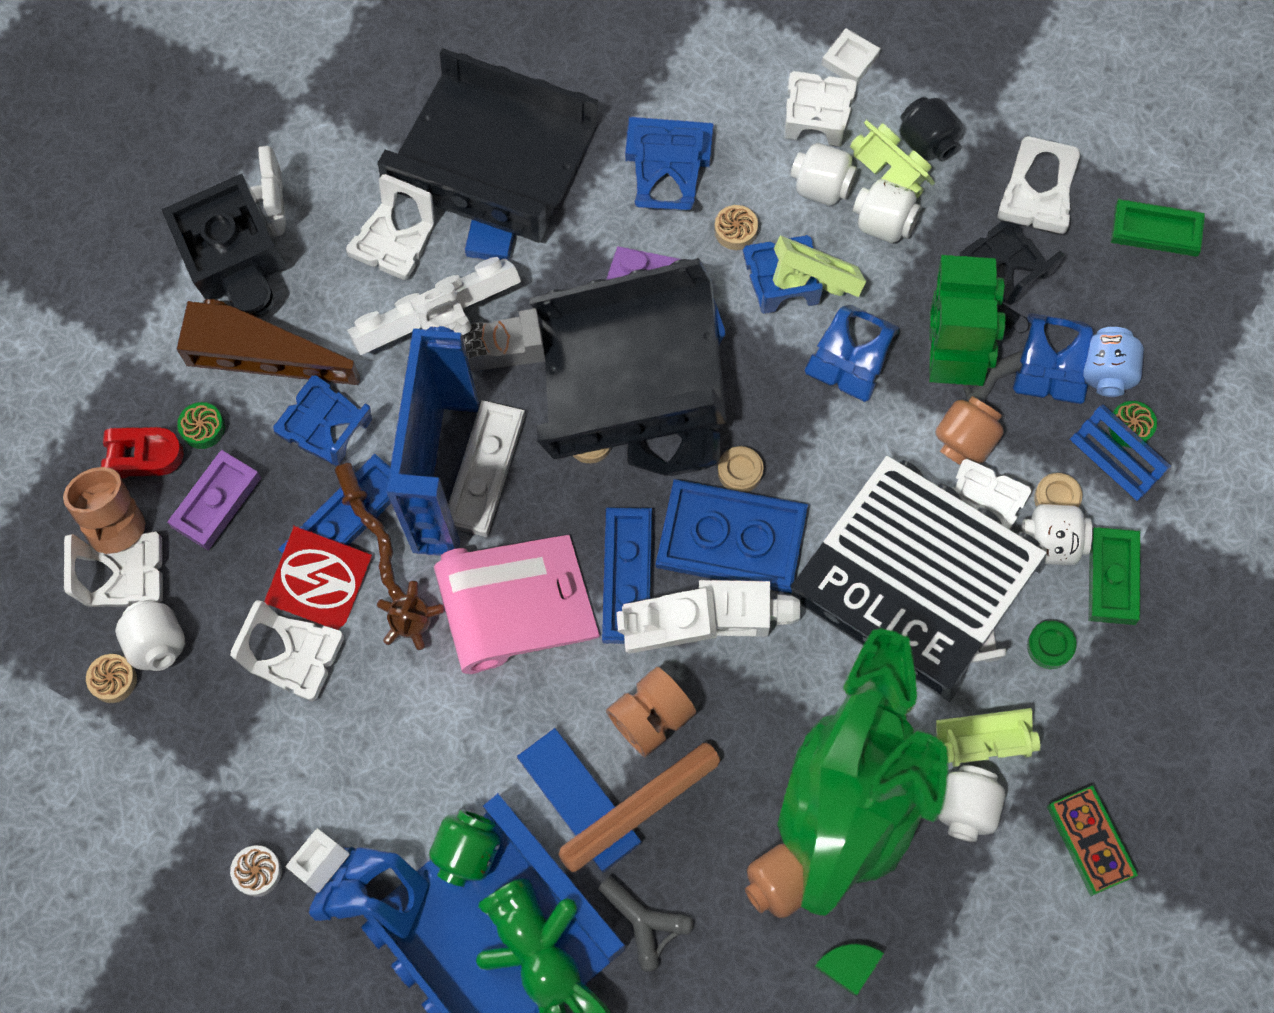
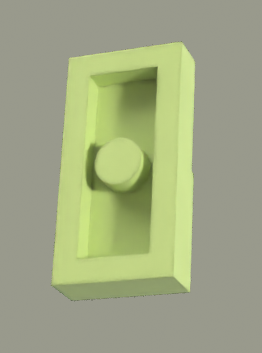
[773,235,866,297]

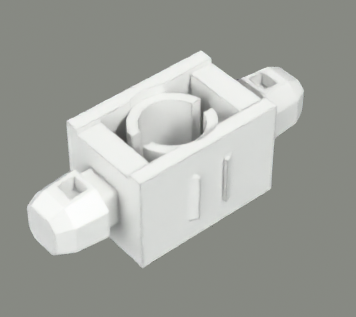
[699,580,800,637]

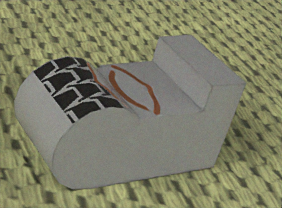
[462,308,545,371]

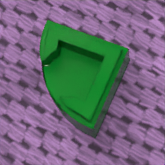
[814,944,884,997]

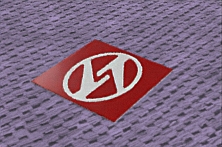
[264,526,372,630]

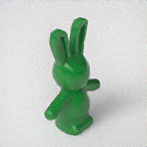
[476,879,611,1013]

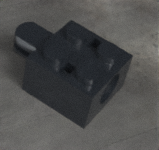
[161,173,287,319]

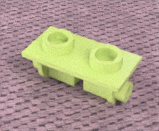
[850,120,935,200]
[936,708,1040,767]

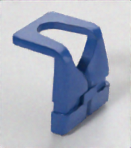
[634,126,704,210]
[743,235,823,314]
[805,304,900,402]
[1012,313,1093,404]
[273,375,372,466]
[309,847,428,938]

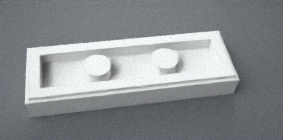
[448,400,525,537]

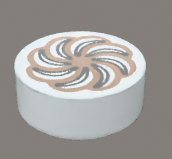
[230,846,282,897]

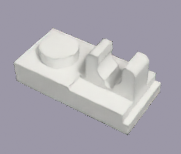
[616,588,717,654]

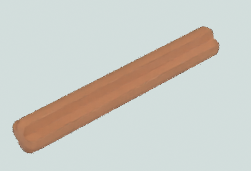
[558,743,720,872]

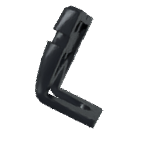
[959,221,1064,305]
[627,424,720,476]

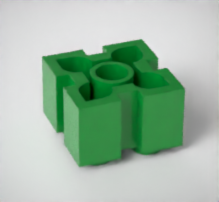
[929,255,1005,386]

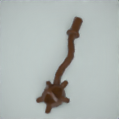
[334,463,444,650]

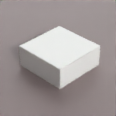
[822,29,881,86]
[285,828,350,893]

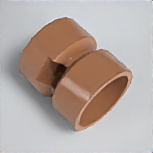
[63,467,146,554]
[606,667,696,757]

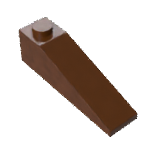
[176,299,360,386]

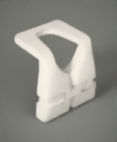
[784,71,857,146]
[997,136,1080,234]
[251,146,286,236]
[346,174,435,280]
[952,459,1031,530]
[64,532,163,607]
[231,600,344,702]

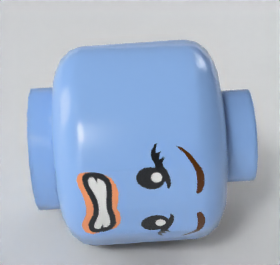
[1083,327,1144,397]

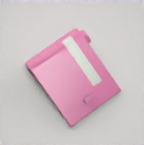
[434,535,600,674]

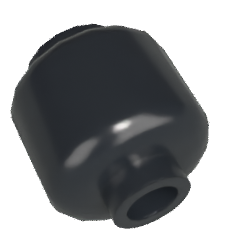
[899,97,963,161]

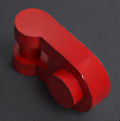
[101,427,184,478]

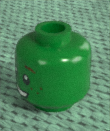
[429,809,500,887]

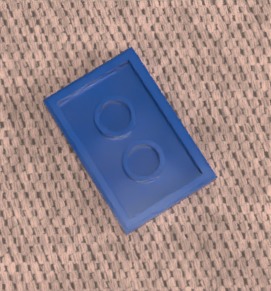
[656,479,808,594]

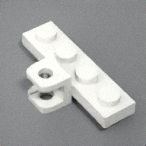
[347,257,521,355]

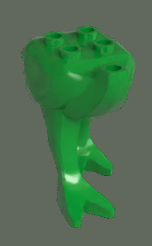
[777,629,948,916]

